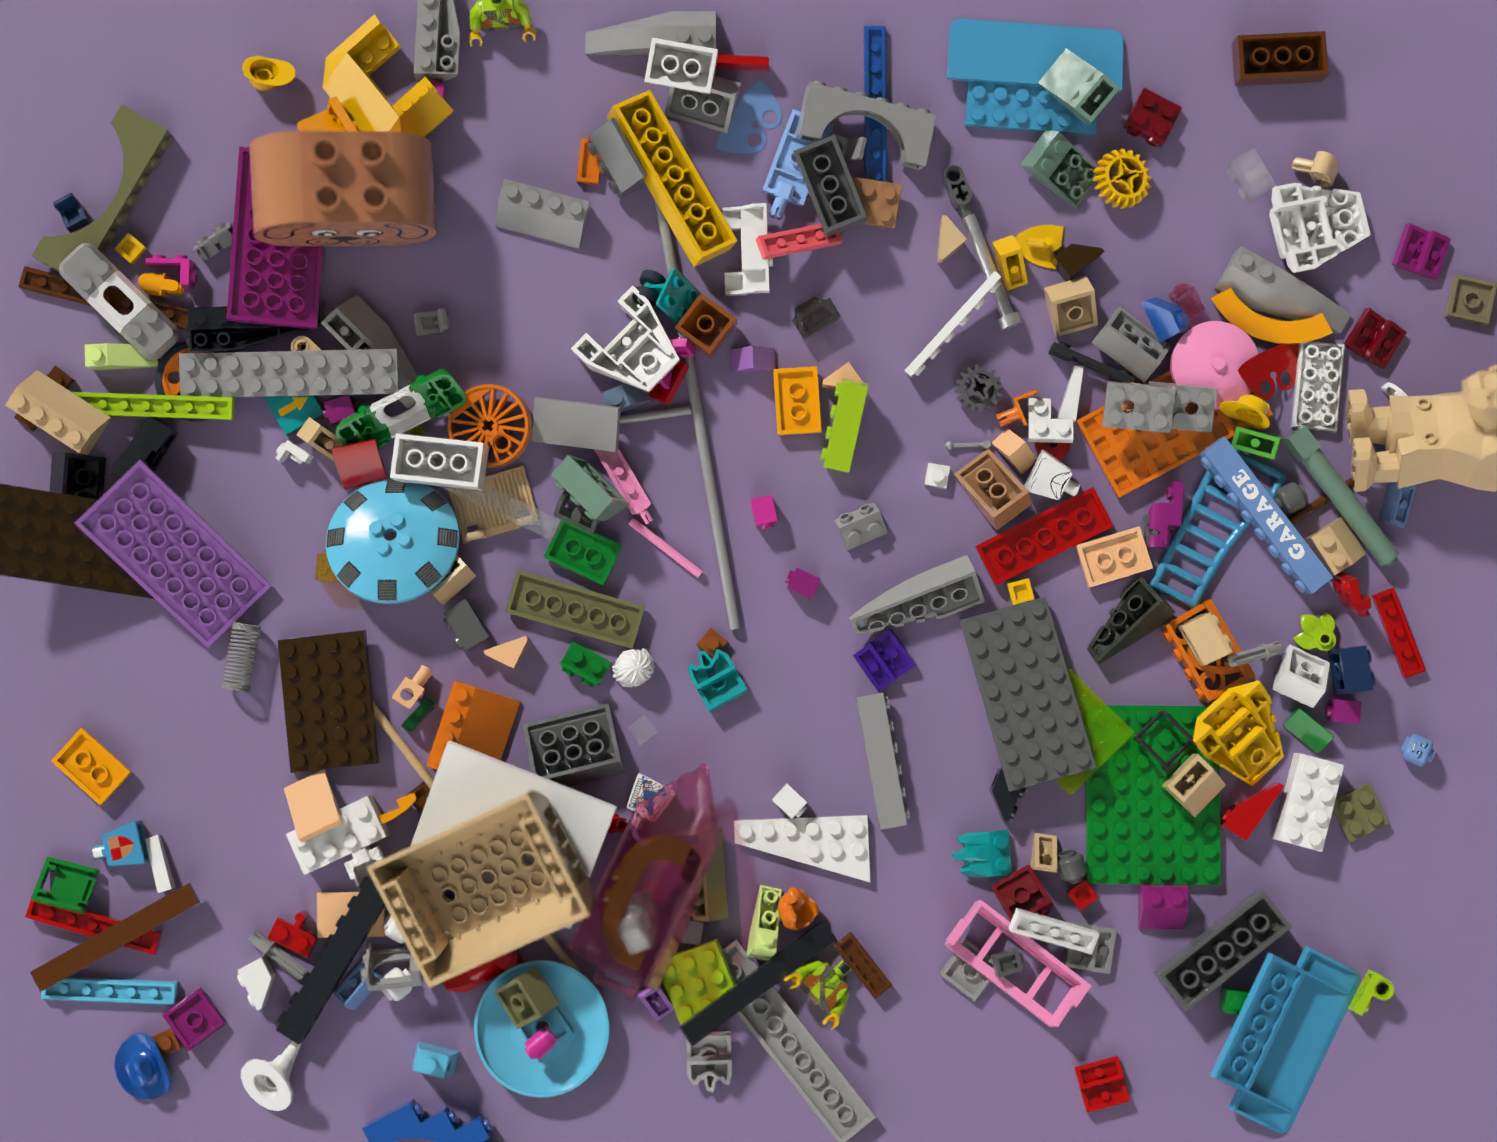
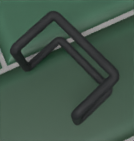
[1133,711,1195,771]

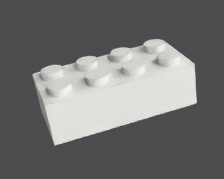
[390,434,489,491]
[1272,753,1344,852]
[286,795,390,875]

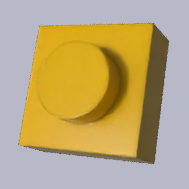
[114,233,147,265]
[1006,578,1034,605]

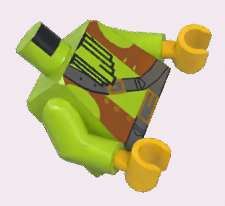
[469,0,537,47]
[784,959,852,1030]

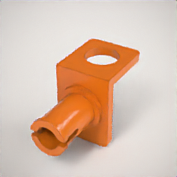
[996,389,1039,427]

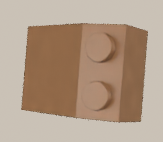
[954,448,1032,530]

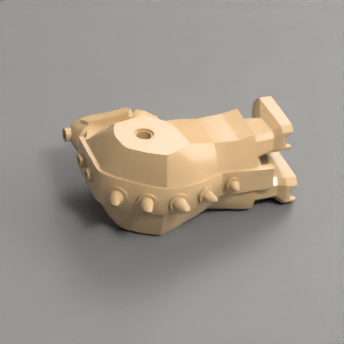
[1346,365,1497,492]

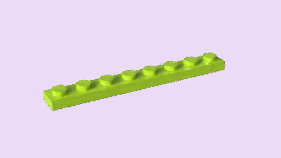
[73,392,235,420]

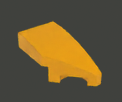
[379,792,417,824]

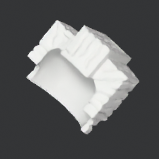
[344,846,384,887]

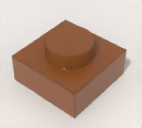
[697,628,728,658]
[152,1028,182,1057]

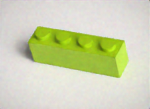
[820,378,868,473]

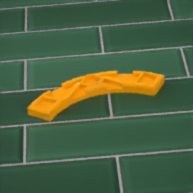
[1211,287,1333,344]

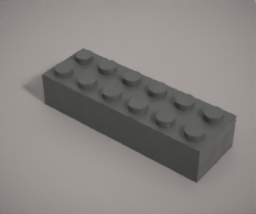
[1154,889,1292,1011]

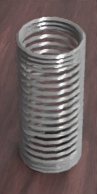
[221,622,261,692]

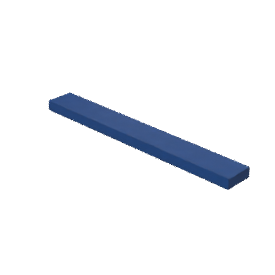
[864,26,887,182]

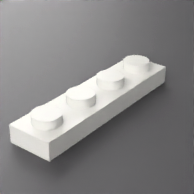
[1009,908,1100,954]

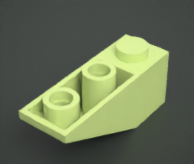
[747,885,782,961]

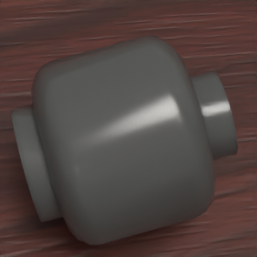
[1273,482,1308,515]
[1057,849,1087,884]

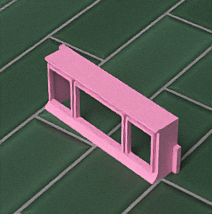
[944,900,1091,1027]

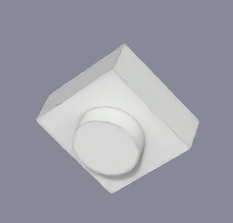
[924,463,950,489]

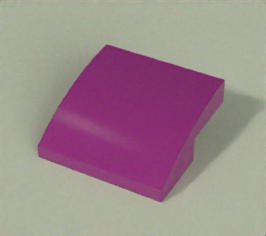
[1392,223,1451,280]

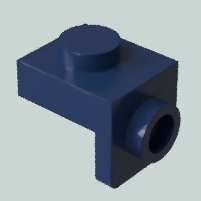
[53,193,90,233]

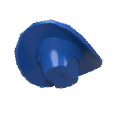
[114,1033,172,1100]

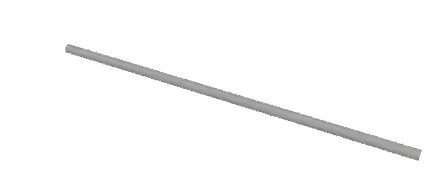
[655,201,741,630]

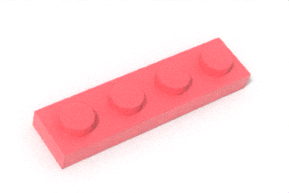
[756,224,843,260]

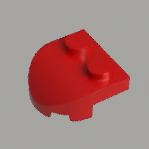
[1333,572,1371,617]

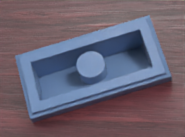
[1379,482,1417,528]
[333,959,383,1010]

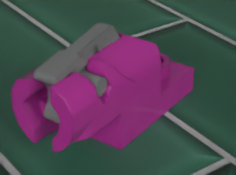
[1142,481,1183,549]

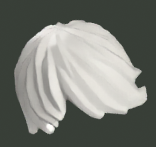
[612,648,655,687]

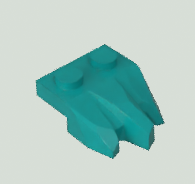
[687,649,748,713]
[951,830,1012,877]

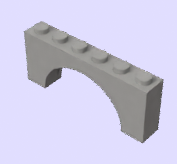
[795,81,936,170]

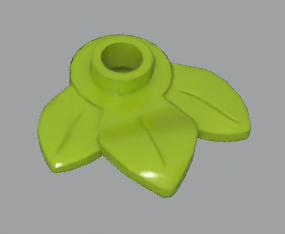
[1293,612,1336,651]

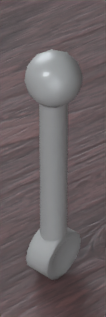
[945,440,991,450]

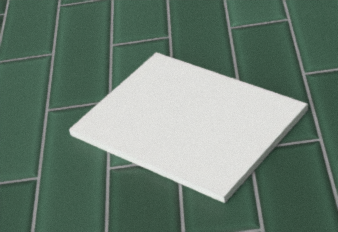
[411,740,617,929]

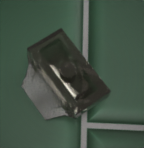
[792,297,841,340]

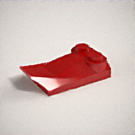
[443,949,524,993]

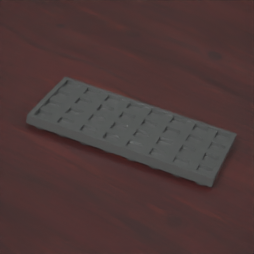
[960,596,1096,792]

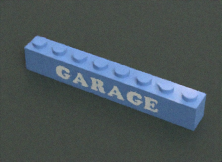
[1198,436,1333,594]

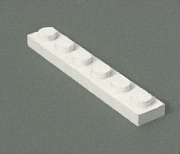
[905,271,1001,377]

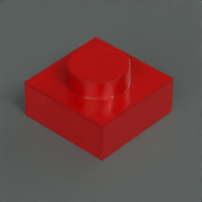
[1066,879,1098,911]

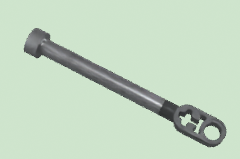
[942,165,1022,331]

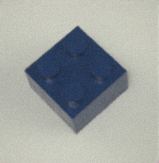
[1328,645,1375,694]

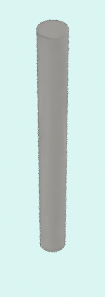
[620,406,691,424]

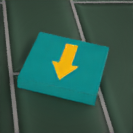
[264,396,323,436]

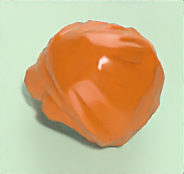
[778,887,819,930]

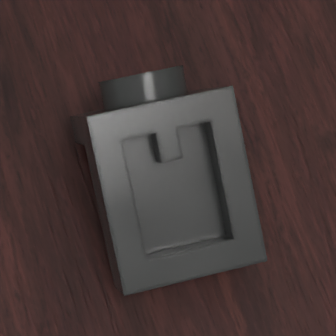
[991,947,1025,978]

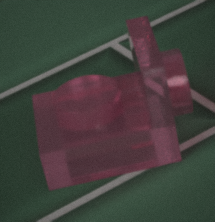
[1168,283,1205,319]

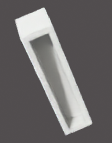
[1057,365,1084,423]
[145,834,176,893]

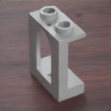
[361,941,423,991]

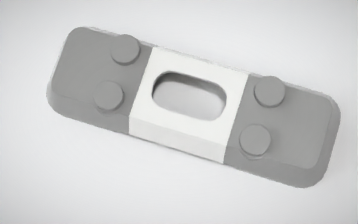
[59,243,180,361]

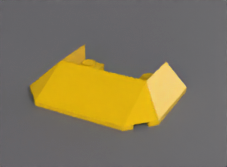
[322,14,454,137]

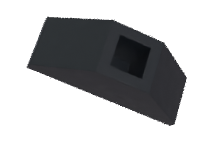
[989,768,1026,822]

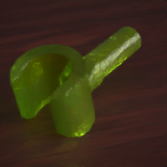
[406,426,430,436]

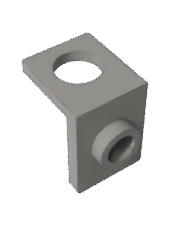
[828,133,867,162]

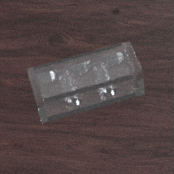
[618,892,661,955]

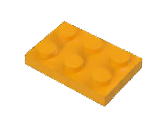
[773,366,821,436]
[51,727,132,806]

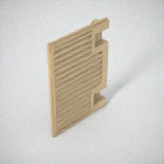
[447,465,540,544]

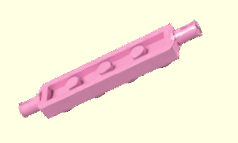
[594,448,653,525]

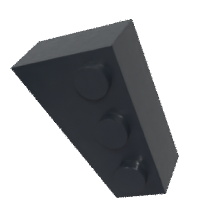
[109,417,178,478]

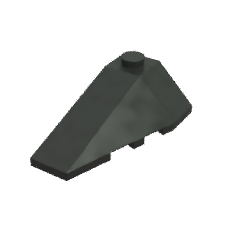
[1087,575,1175,664]

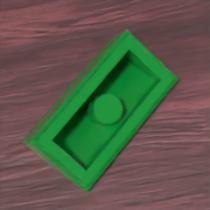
[1282,708,1334,754]

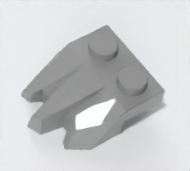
[686,1031,732,1092]

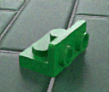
[559,641,612,687]

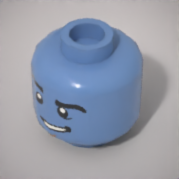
[1400,734,1436,766]

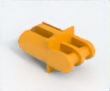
[138,273,184,299]

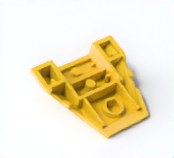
[1193,681,1284,786]

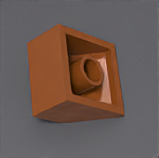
[675,293,737,359]

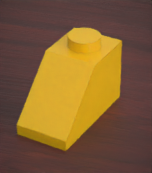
[992,235,1028,291]

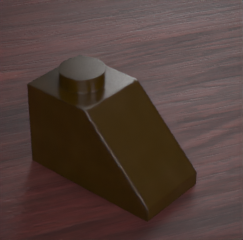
[1051,244,1105,281]

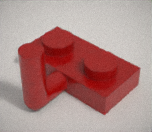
[267,911,318,958]

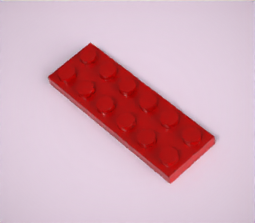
[975,487,1113,586]

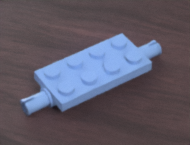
[762,109,834,220]

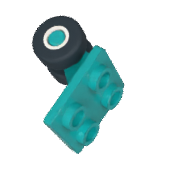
[632,268,701,325]

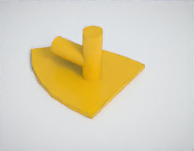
[1015,225,1064,269]

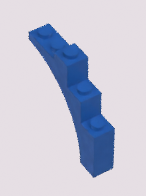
[362,1099,493,1142]

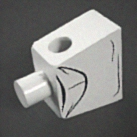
[1024,450,1080,500]

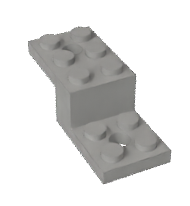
[1102,381,1217,433]

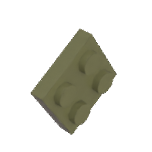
[1332,783,1389,842]

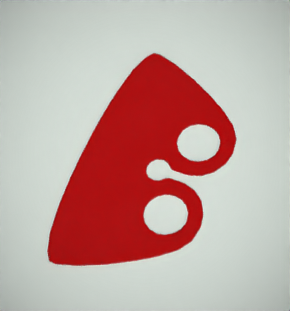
[1238,343,1298,400]

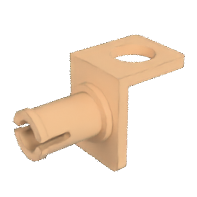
[392,665,433,709]

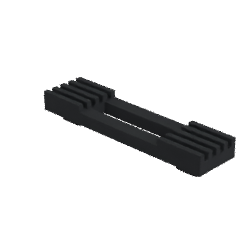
[1048,341,1135,383]

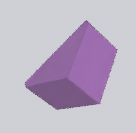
[730,345,775,372]
[638,979,674,1021]

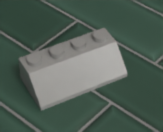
[495,179,591,249]

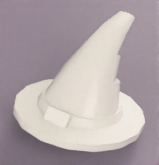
[241,1041,301,1111]

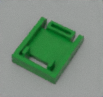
[31,857,100,914]

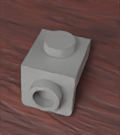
[413,308,450,337]

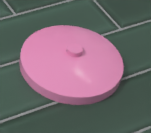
[1170,321,1259,410]

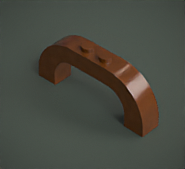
[599,834,692,971]

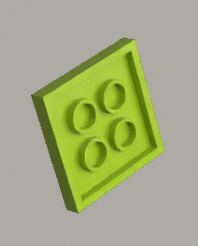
[655,939,736,1025]

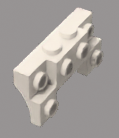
[722,203,773,296]

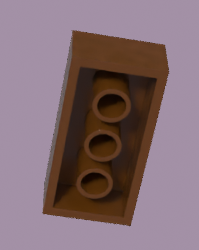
[1232,31,1328,86]

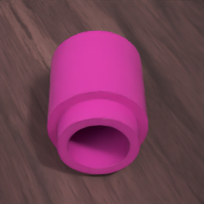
[524,1026,558,1060]

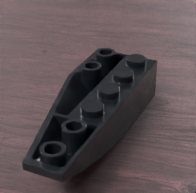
[187,303,324,353]

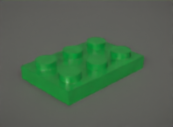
[543,519,623,586]

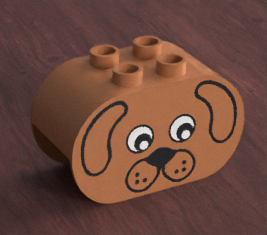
[250,131,437,246]

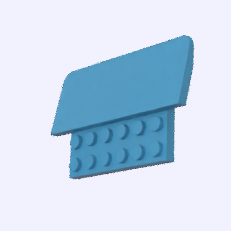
[947,19,1123,136]
[1210,946,1360,1134]

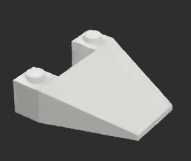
[571,286,680,392]

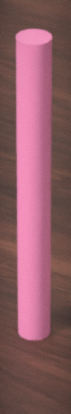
[628,517,703,578]

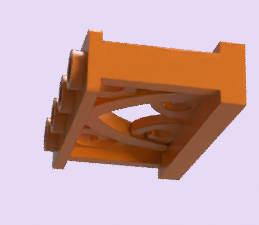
[1161,599,1256,703]

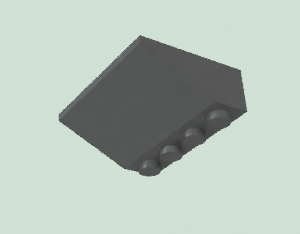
[522,703,625,787]

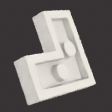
[1028,398,1073,443]

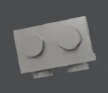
[834,503,888,551]

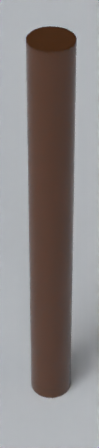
[1288,478,1354,524]

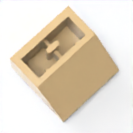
[1178,612,1233,666]
[1162,754,1226,817]

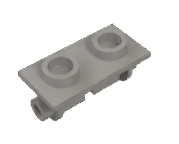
[193,222,233,261]

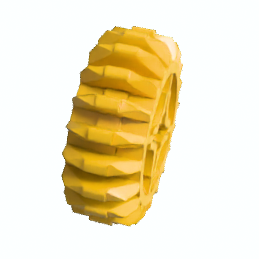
[1092,149,1152,209]

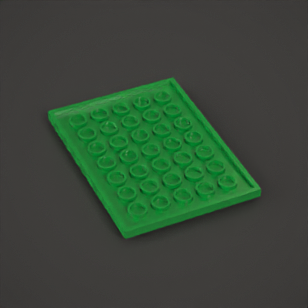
[1085,705,1221,885]

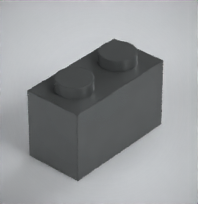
[443,599,491,651]

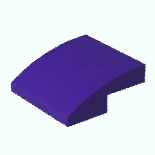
[853,628,916,692]

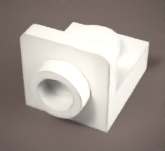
[275,440,314,464]

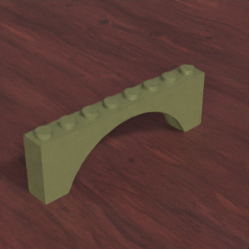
[32,105,173,272]

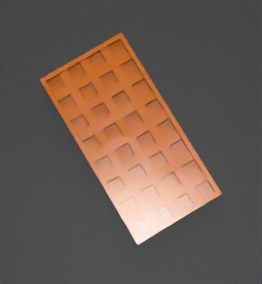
[1075,370,1273,499]

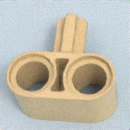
[1292,151,1340,188]

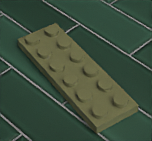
[505,570,645,649]

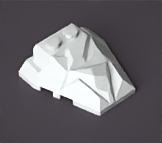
[1269,183,1371,273]

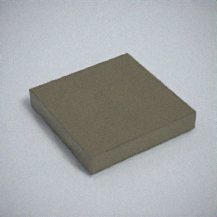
[1444,274,1497,327]

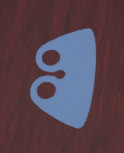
[716,80,782,154]

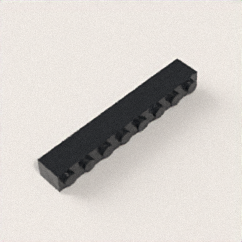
[276,876,386,1045]

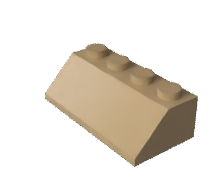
[5,370,112,455]

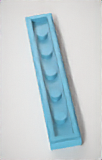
[41,977,179,1005]

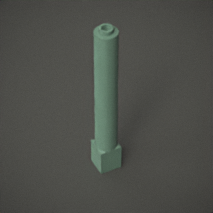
[1282,425,1399,567]

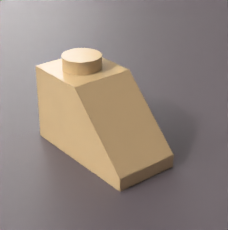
[296,417,343,462]

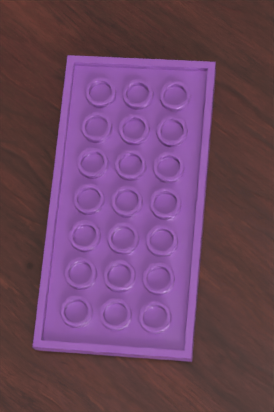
[74,459,272,648]

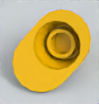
[242,56,296,91]
[1219,395,1270,429]

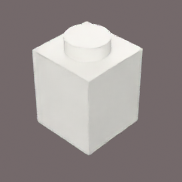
[772,783,807,818]

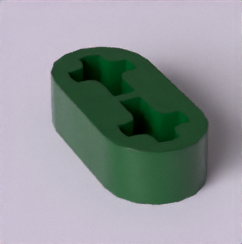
[401,696,438,734]

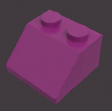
[1138,884,1188,929]

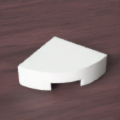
[1381,382,1408,397]

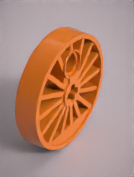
[448,384,533,468]

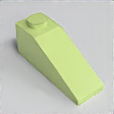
[85,343,159,371]

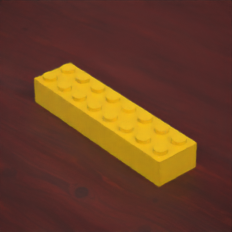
[607,90,737,267]

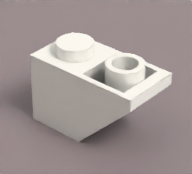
[237,955,276,1011]

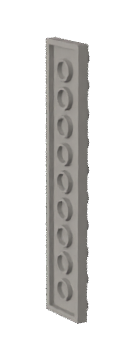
[179,349,400,397]
[722,939,876,1142]

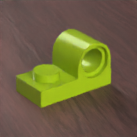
[1348,969,1394,1016]

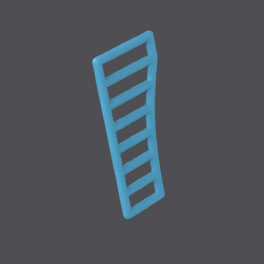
[1150,449,1287,608]

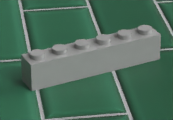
[856,693,910,830]

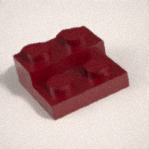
[1122,87,1183,147]
[990,864,1053,922]

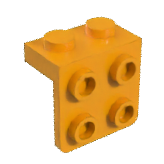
[297,96,359,131]

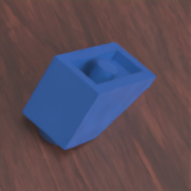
[1142,297,1191,342]

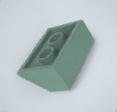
[551,455,630,521]

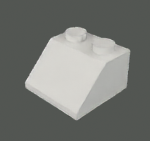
[1272,644,1330,708]

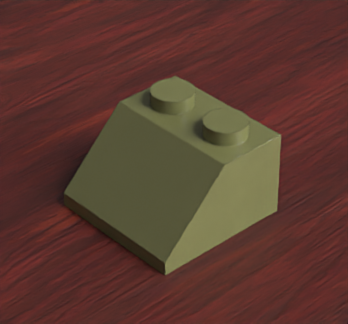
[494,965,559,1029]

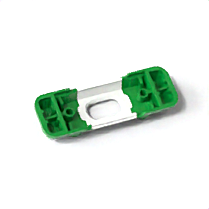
[336,369,466,448]

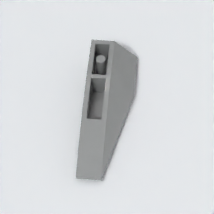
[413,0,460,83]
[321,295,418,409]

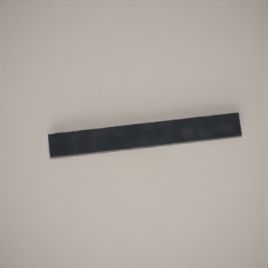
[679,921,836,1046]

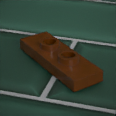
[833,931,892,999]

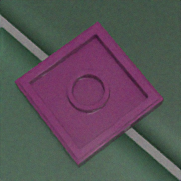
[162,987,226,1051]

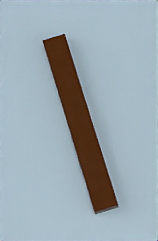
[18,266,189,331]
[30,883,201,992]

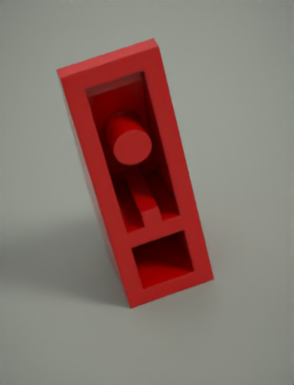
[1220,783,1284,841]

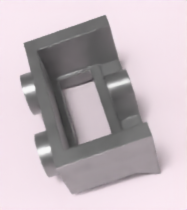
[553,490,600,535]

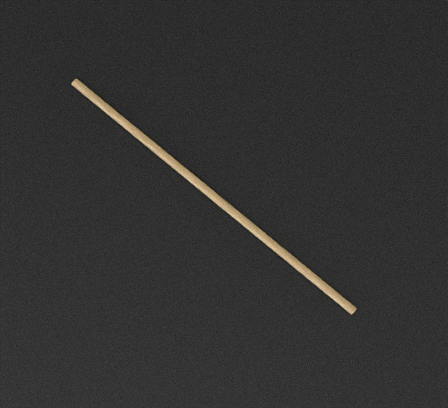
[373,701,581,972]

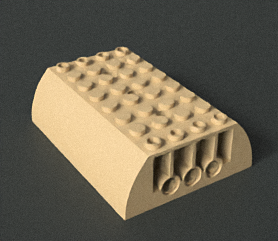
[366,790,592,988]

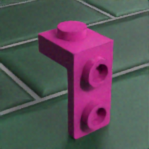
[146,255,198,289]
[659,337,696,389]

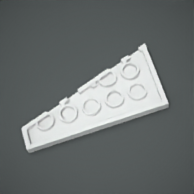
[734,815,870,882]

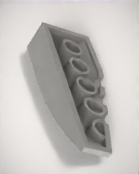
[585,11,716,55]
[1214,246,1351,335]
[849,555,985,635]

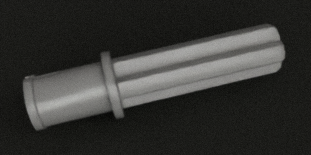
[1227,641,1283,667]
[247,929,307,980]

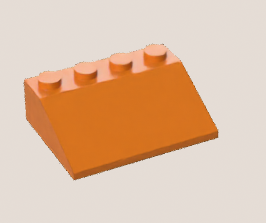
[426,681,521,770]

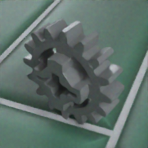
[954,364,1003,413]

